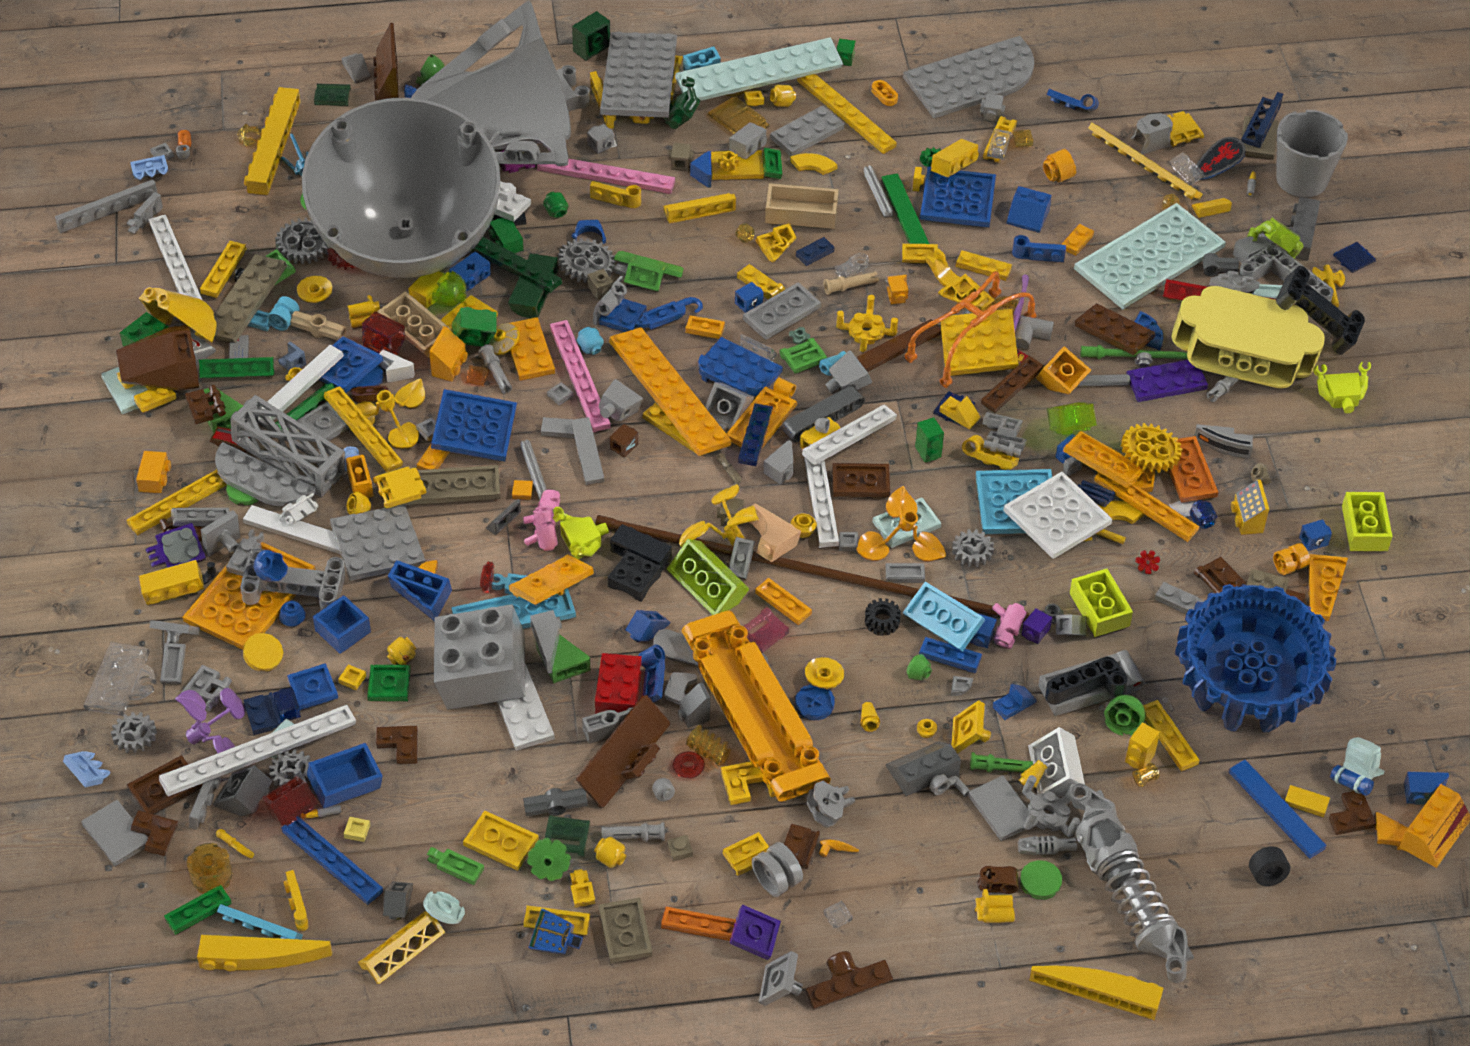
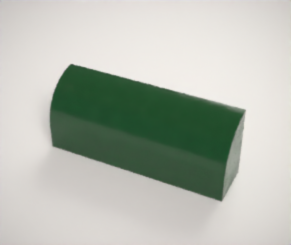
[508,253,559,319]

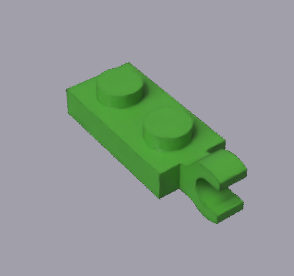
[427,847,484,885]

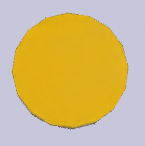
[243,633,284,672]

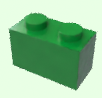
[488,218,524,253]
[915,417,944,463]

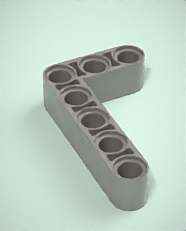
[1239,245,1334,302]

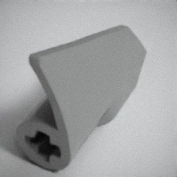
[593,276,627,325]

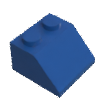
[1006,186,1052,233]

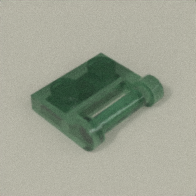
[545,816,590,856]

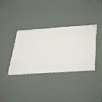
[1169,500,1204,517]

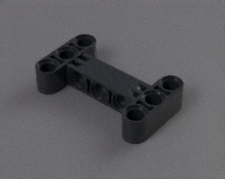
[1276,266,1365,355]

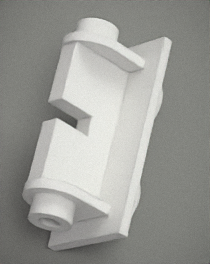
[279,493,318,524]

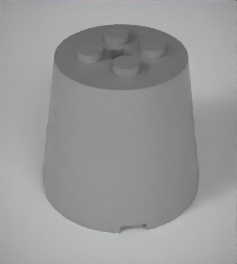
[1276,110,1348,197]

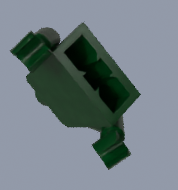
[663,77,701,129]

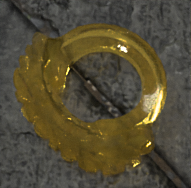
[237,123,261,146]

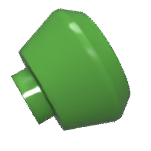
[906,654,932,680]

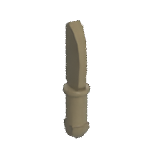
[717,453,741,485]

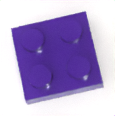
[729,904,781,960]

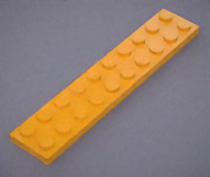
[609,328,732,456]

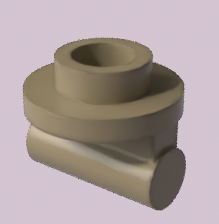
[1251,463,1271,484]

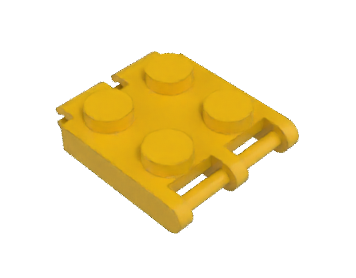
[1167,111,1204,147]
[373,466,427,508]

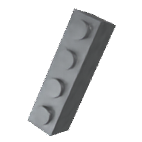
[1289,197,1320,261]

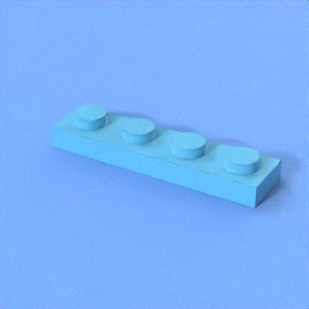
[217,904,303,940]

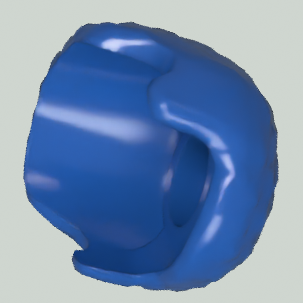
[254,550,288,582]

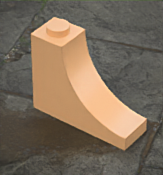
[749,503,801,562]

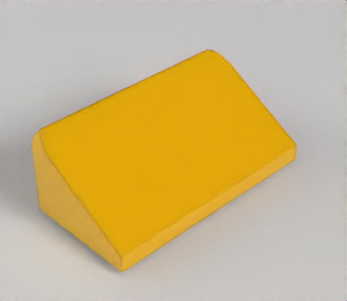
[1192,198,1232,218]

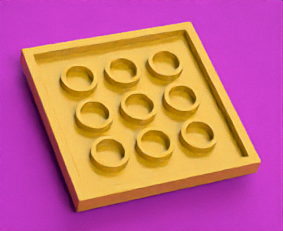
[941,309,1019,376]

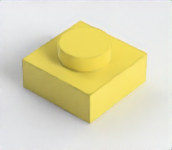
[344,817,370,842]

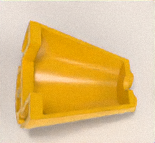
[139,287,217,343]

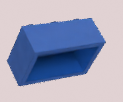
[307,743,383,809]

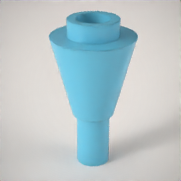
[819,351,846,376]

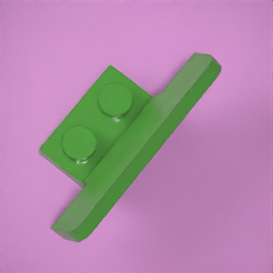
[614,251,684,292]

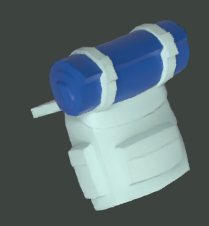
[1330,737,1385,796]

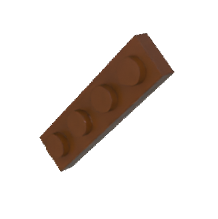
[981,355,1044,413]

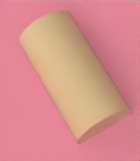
[378,291,452,358]

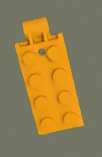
[726,377,797,455]

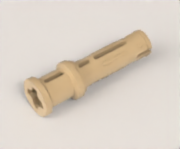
[823,271,878,295]

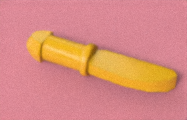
[216,829,254,858]

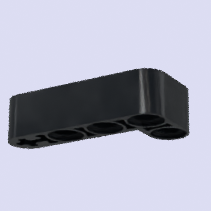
[1045,656,1128,705]

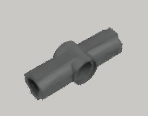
[523,788,588,817]

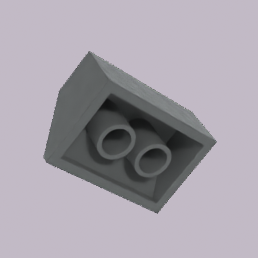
[886,741,961,796]

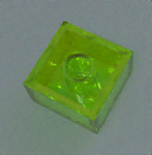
[1046,401,1097,435]

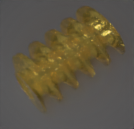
[686,725,731,766]

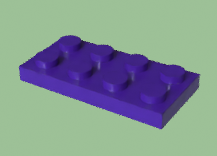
[1126,360,1208,402]

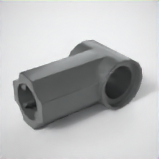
[1202,253,1239,277]

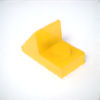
[939,396,980,430]

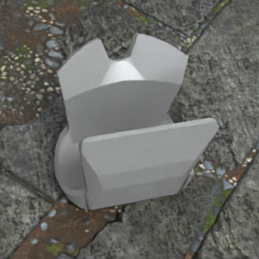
[1131,113,1173,154]

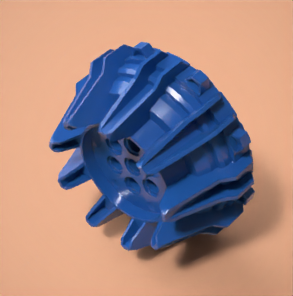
[1175,584,1336,733]

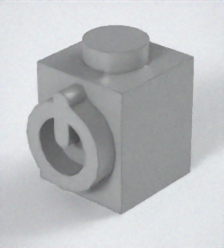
[980,94,1005,122]
[587,124,615,154]

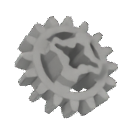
[952,529,994,567]
[111,712,157,753]
[269,749,312,792]

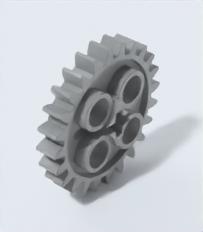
[275,217,332,264]
[558,238,616,283]

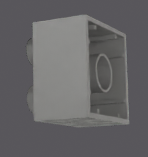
[434,604,525,710]

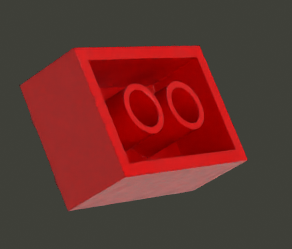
[595,653,642,714]

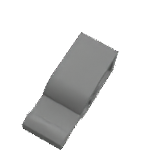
[582,708,633,744]

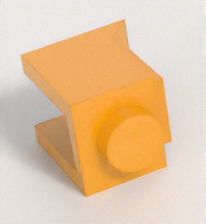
[887,275,909,304]

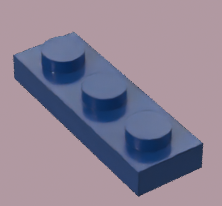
[919,637,982,673]

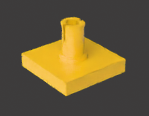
[951,700,991,754]

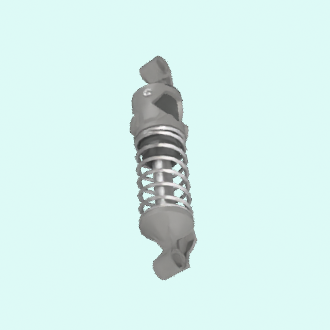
[1070,783,1194,983]

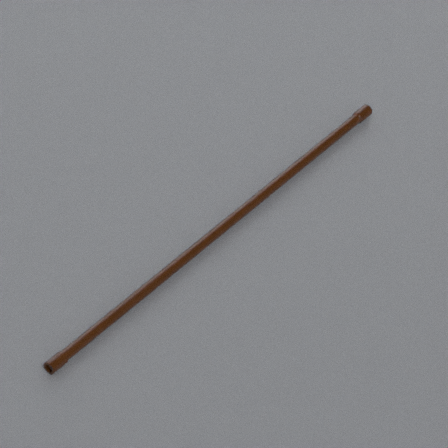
[595,515,1030,623]

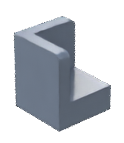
[278,341,306,371]

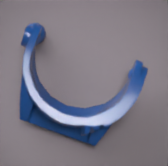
[571,220,606,244]

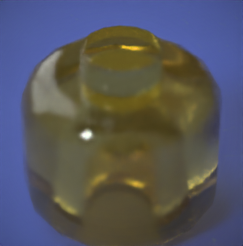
[1162,194,1180,210]
[735,223,755,243]

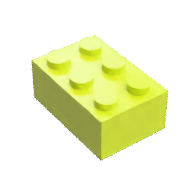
[1342,492,1393,551]
[1069,569,1133,637]

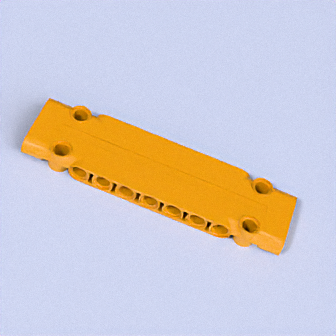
[681,610,831,802]

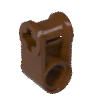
[977,866,1019,894]

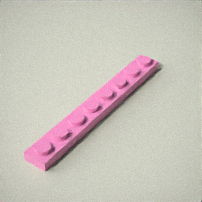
[537,159,675,194]
[550,320,611,432]

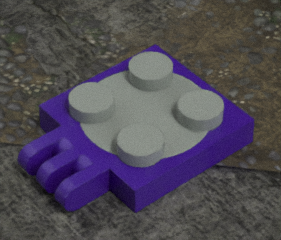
[145,523,206,568]

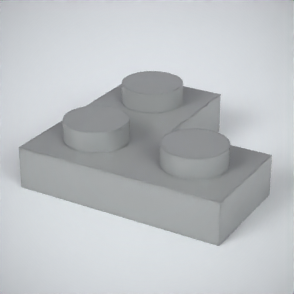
[982,412,1023,439]

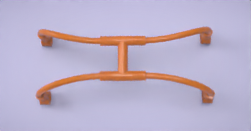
[904,271,1037,388]

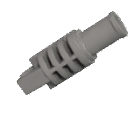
[1018,836,1077,855]

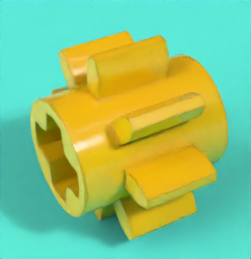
[718,151,739,173]

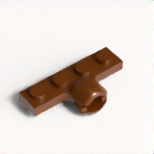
[805,951,893,1010]

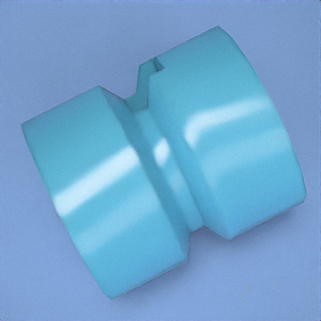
[267,296,300,331]

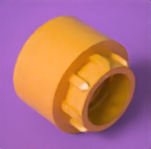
[1043,149,1076,183]

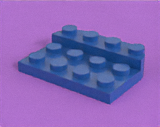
[698,337,783,396]

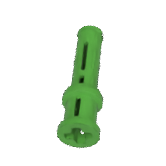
[970,752,1033,773]

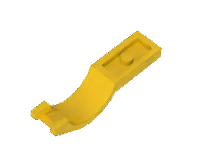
[925,248,995,311]

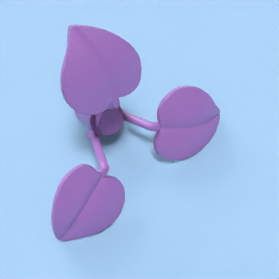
[175,688,246,773]

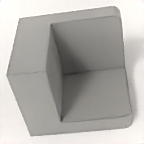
[1056,615,1086,636]

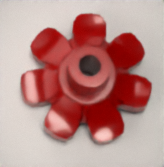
[1135,550,1161,574]

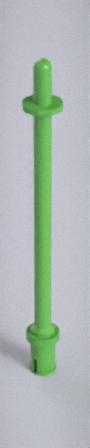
[1080,345,1188,359]

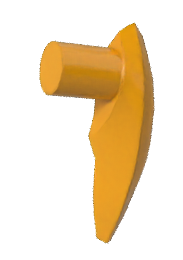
[819,839,859,857]

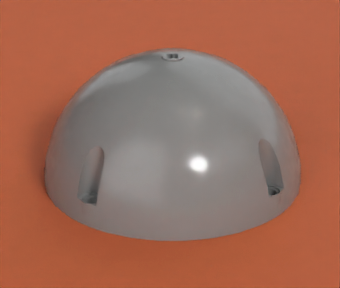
[302,98,500,278]

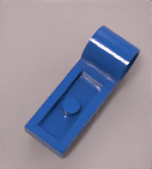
[1047,89,1099,111]
[1012,235,1066,262]
[639,644,665,702]

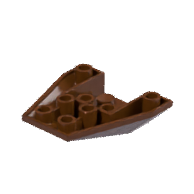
[116,325,199,391]

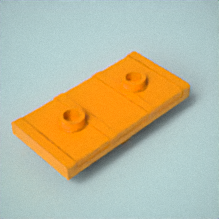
[509,554,594,605]

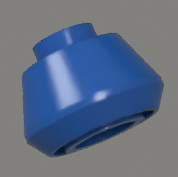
[279,601,306,626]

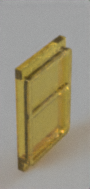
[708,97,770,134]

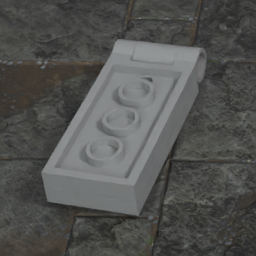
[1038,650,1145,716]

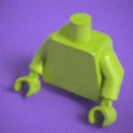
[1247,217,1303,259]

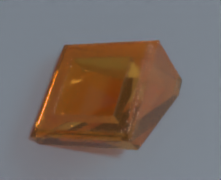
[466,365,489,386]

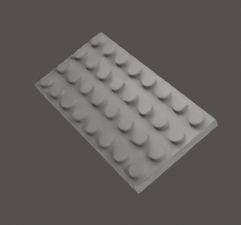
[600,31,677,117]

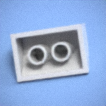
[1028,727,1085,796]

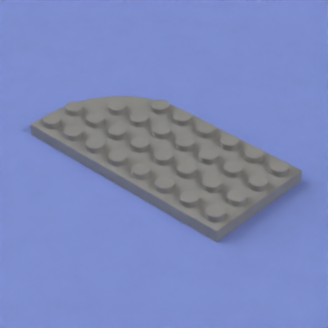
[903,36,1034,118]

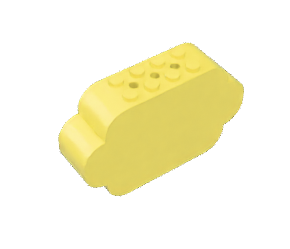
[1172,286,1325,388]

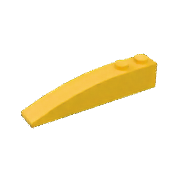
[197,935,332,971]
[1029,966,1164,1020]

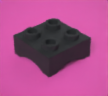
[608,551,661,602]

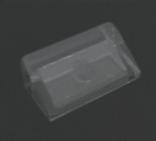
[740,334,777,361]

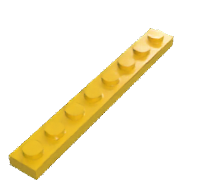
[797,74,897,154]
[1088,122,1203,200]

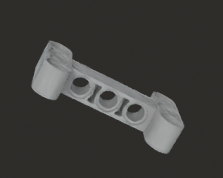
[241,548,345,610]

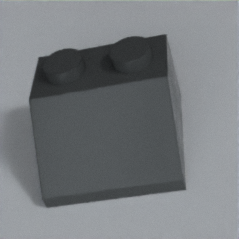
[213,766,272,816]

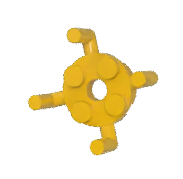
[836,295,898,352]

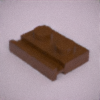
[784,823,820,869]

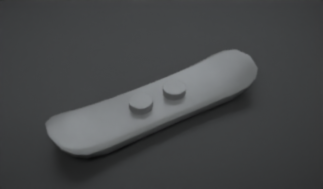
[653,629,768,666]

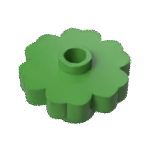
[527,838,571,881]

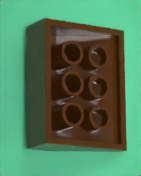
[373,23,399,101]

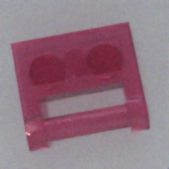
[741,607,789,653]

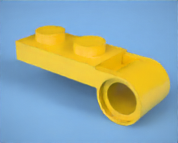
[590,181,641,208]
[962,435,1019,470]

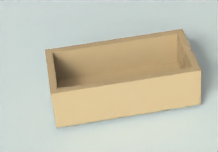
[765,183,839,229]

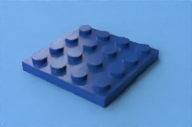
[920,167,996,227]
[431,389,517,462]

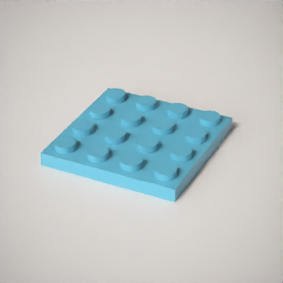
[975,469,1052,534]

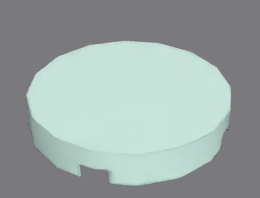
[423,891,465,924]

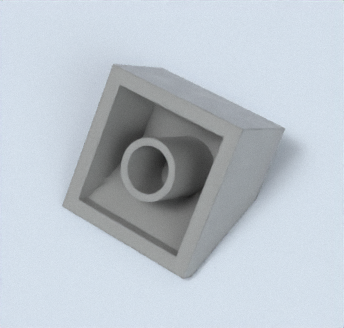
[705,382,754,429]

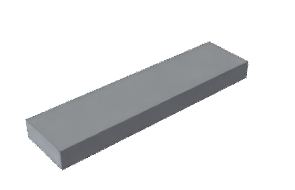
[571,417,604,485]

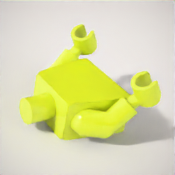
[1313,362,1371,413]
[553,507,609,559]

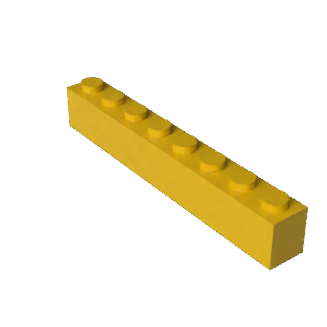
[244,87,300,195]

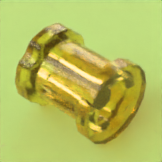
[1132,762,1160,787]

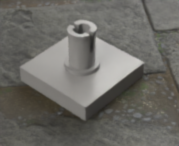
[201,510,240,557]
[149,620,200,644]
[759,951,803,1006]

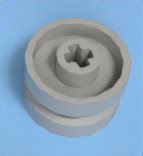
[752,842,803,897]

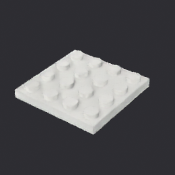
[1003,472,1112,559]

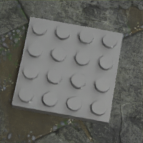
[330,504,426,581]

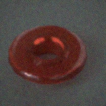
[672,751,705,779]

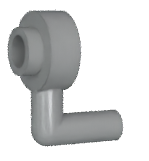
[929,774,970,797]

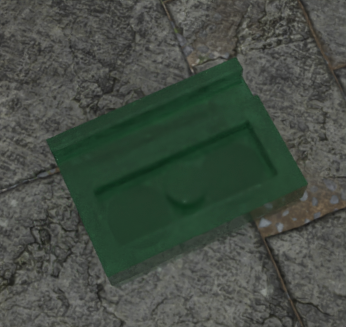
[314,83,351,106]

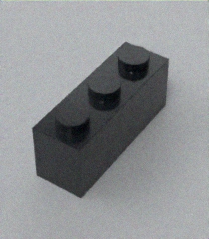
[610,524,672,573]

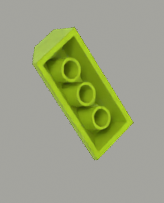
[667,539,749,615]

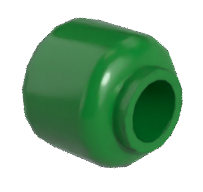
[543,191,569,218]

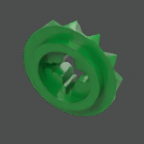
[920,146,941,167]

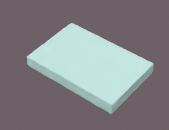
[101,367,148,414]
[872,497,942,548]

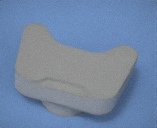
[665,672,697,705]

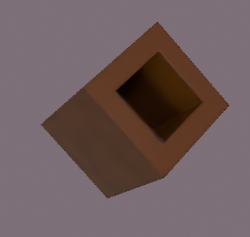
[610,424,639,458]

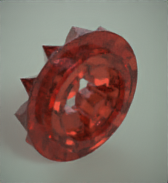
[480,561,494,593]

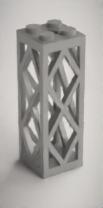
[231,395,345,498]

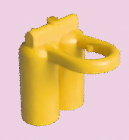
[347,295,382,328]
[975,889,1015,923]

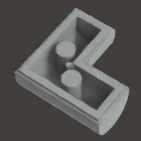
[1015,315,1054,349]

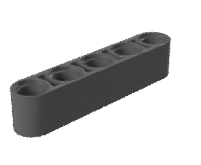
[781,386,865,442]

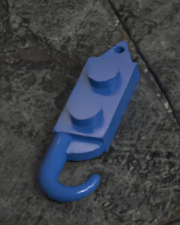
[636,297,703,330]

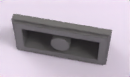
[486,499,521,535]

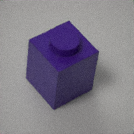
[1021,608,1052,644]

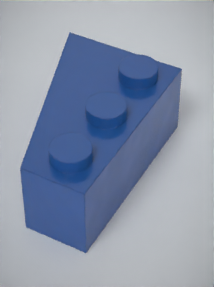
[388,560,452,622]

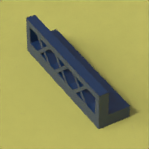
[1241,92,1284,148]

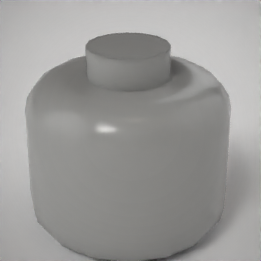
[652,778,675,801]

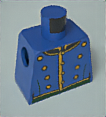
[528,909,583,955]

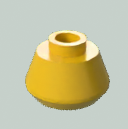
[346,492,371,515]
[791,513,817,538]

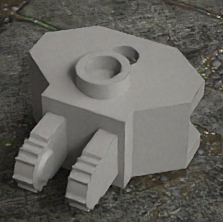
[806,781,855,828]

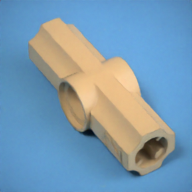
[290,311,347,340]

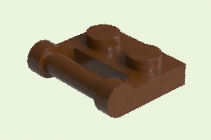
[1194,557,1246,593]

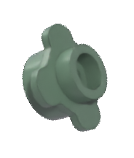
[789,327,810,345]

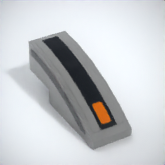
[1194,424,1253,459]

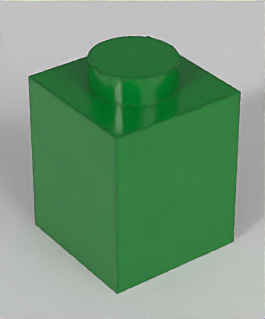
[836,38,856,66]

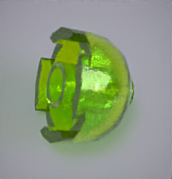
[432,271,467,307]

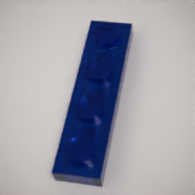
[738,403,773,466]

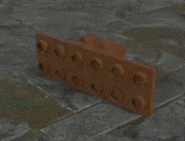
[576,695,671,808]

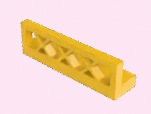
[663,193,736,224]
[358,911,445,984]

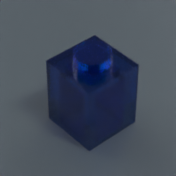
[273,687,301,723]

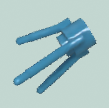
[281,133,309,176]

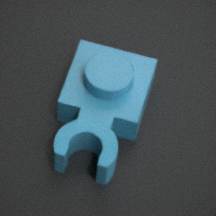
[492,573,526,594]

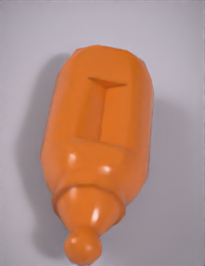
[177,130,192,151]

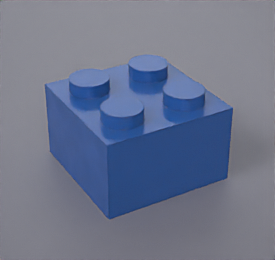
[313,595,371,654]

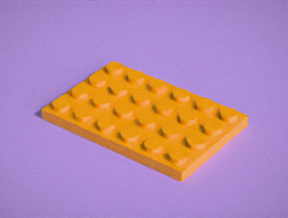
[182,542,315,650]

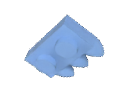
[130,155,168,180]
[63,751,110,788]

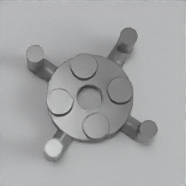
[1022,775,1081,838]

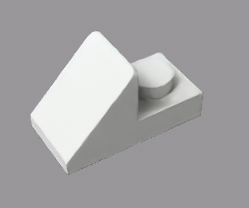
[379,350,415,382]

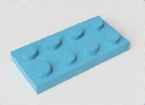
[903,581,985,652]

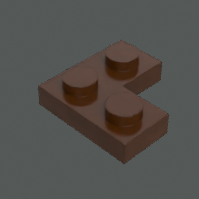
[376,726,418,764]
[1329,791,1377,835]
[131,810,178,856]

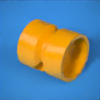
[1273,543,1310,575]

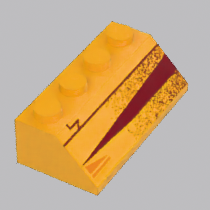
[1399,784,1470,868]

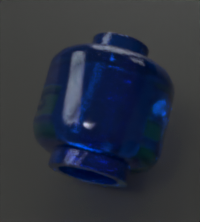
[1189,500,1218,529]

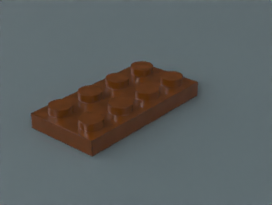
[1075,303,1155,355]

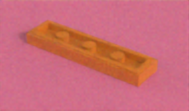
[661,907,736,941]

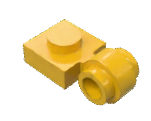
[570,869,596,908]

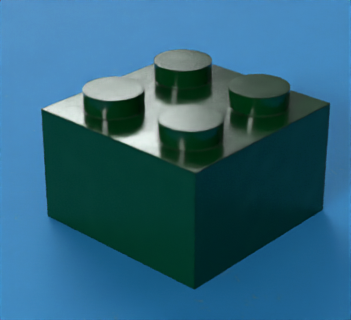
[572,11,610,61]

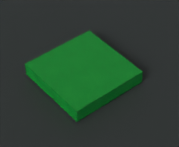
[367,665,411,702]

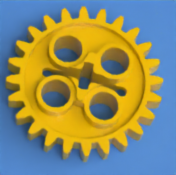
[1120,423,1182,473]

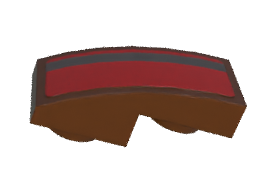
[209,427,251,453]

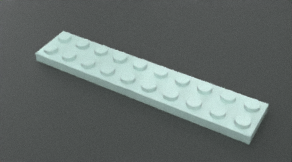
[675,37,843,101]

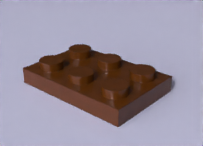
[832,463,890,498]
[127,755,202,814]

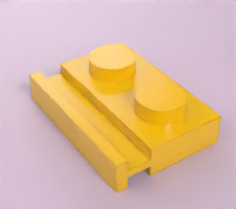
[723,832,769,876]

